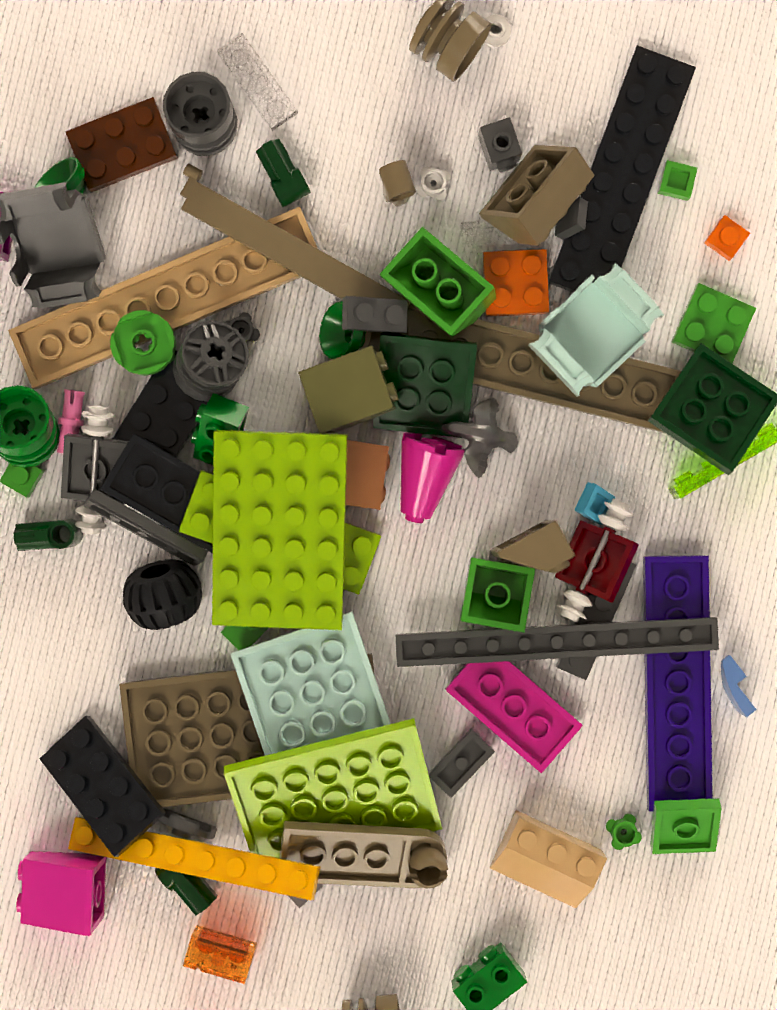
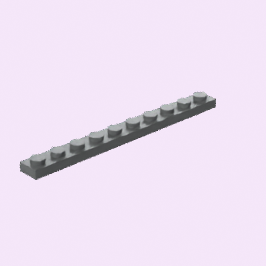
[395,617,719,667]

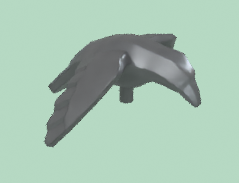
[442,398,518,478]

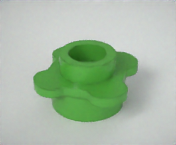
[606,813,642,850]

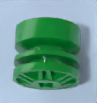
[0,385,60,468]

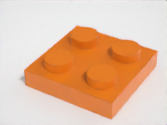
[483,249,549,317]

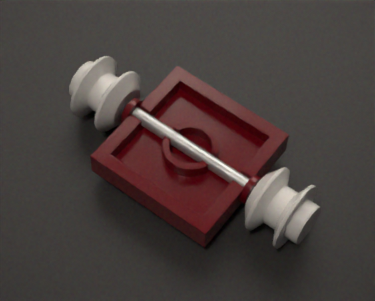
[555,498,639,623]

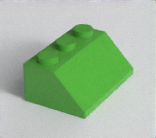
[379,227,496,337]

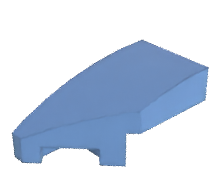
[721,655,757,717]

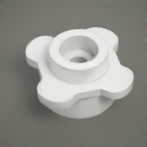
[416,166,451,201]

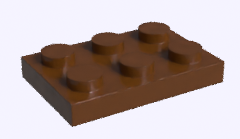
[65,97,178,193]

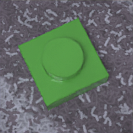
[657,160,698,201]
[0,464,45,497]

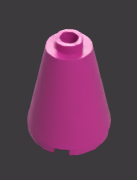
[400,432,465,523]

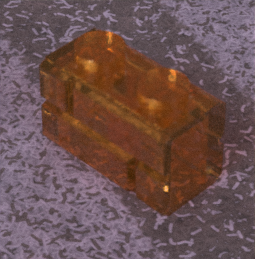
[183,925,257,984]

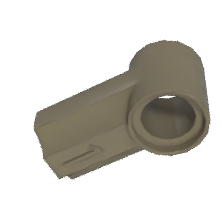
[378,160,416,207]

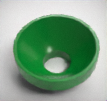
[34,157,85,194]
[319,302,366,359]

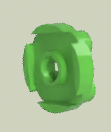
[110,310,176,376]

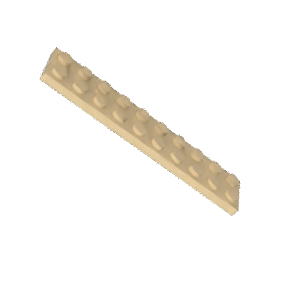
[8,207,318,390]

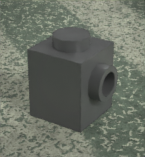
[478,117,522,172]

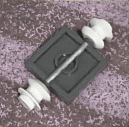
[61,406,128,534]

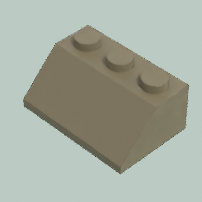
[479,145,595,246]
[490,520,575,574]

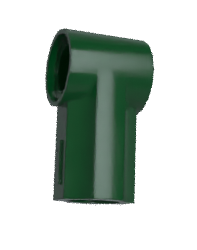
[256,139,311,208]
[13,519,83,551]
[155,868,218,916]

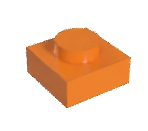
[704,215,750,261]

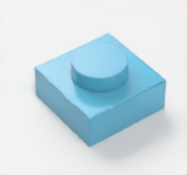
[575,482,615,525]

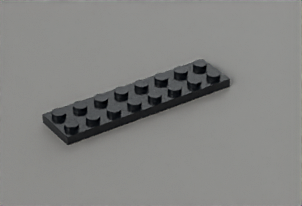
[548,45,696,293]

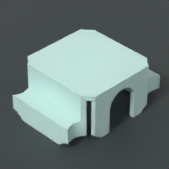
[528,263,664,397]

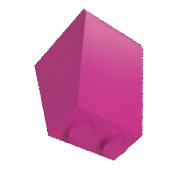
[16,851,106,936]

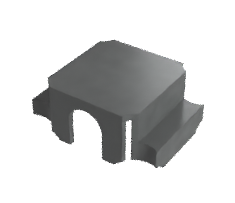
[0,182,106,309]

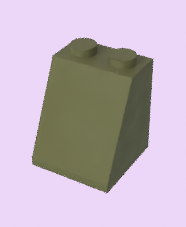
[298,346,399,434]

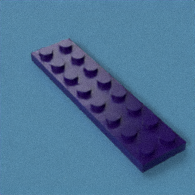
[643,555,713,811]

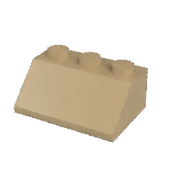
[490,810,607,908]

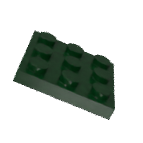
[373,333,478,438]
[648,343,777,475]

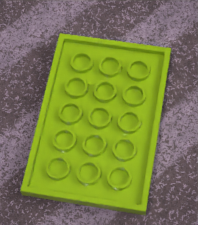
[212,430,348,630]
[224,718,443,858]

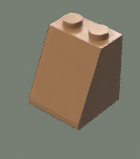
[346,440,390,510]

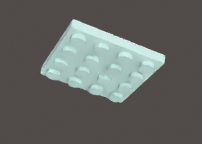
[230,611,391,755]

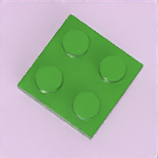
[671,283,756,363]
[650,798,722,854]

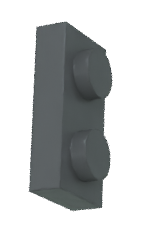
[342,296,407,334]
[428,728,495,798]

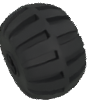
[123,559,202,630]

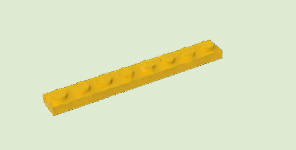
[68,817,320,900]

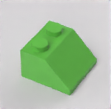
[460,557,535,633]

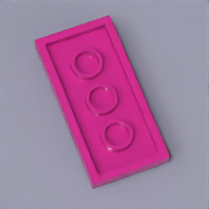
[445,661,583,774]

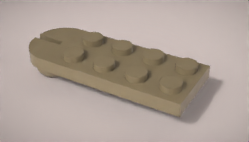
[279,821,448,889]

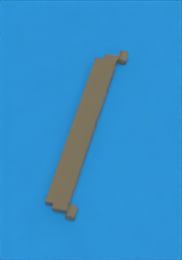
[180,163,411,310]

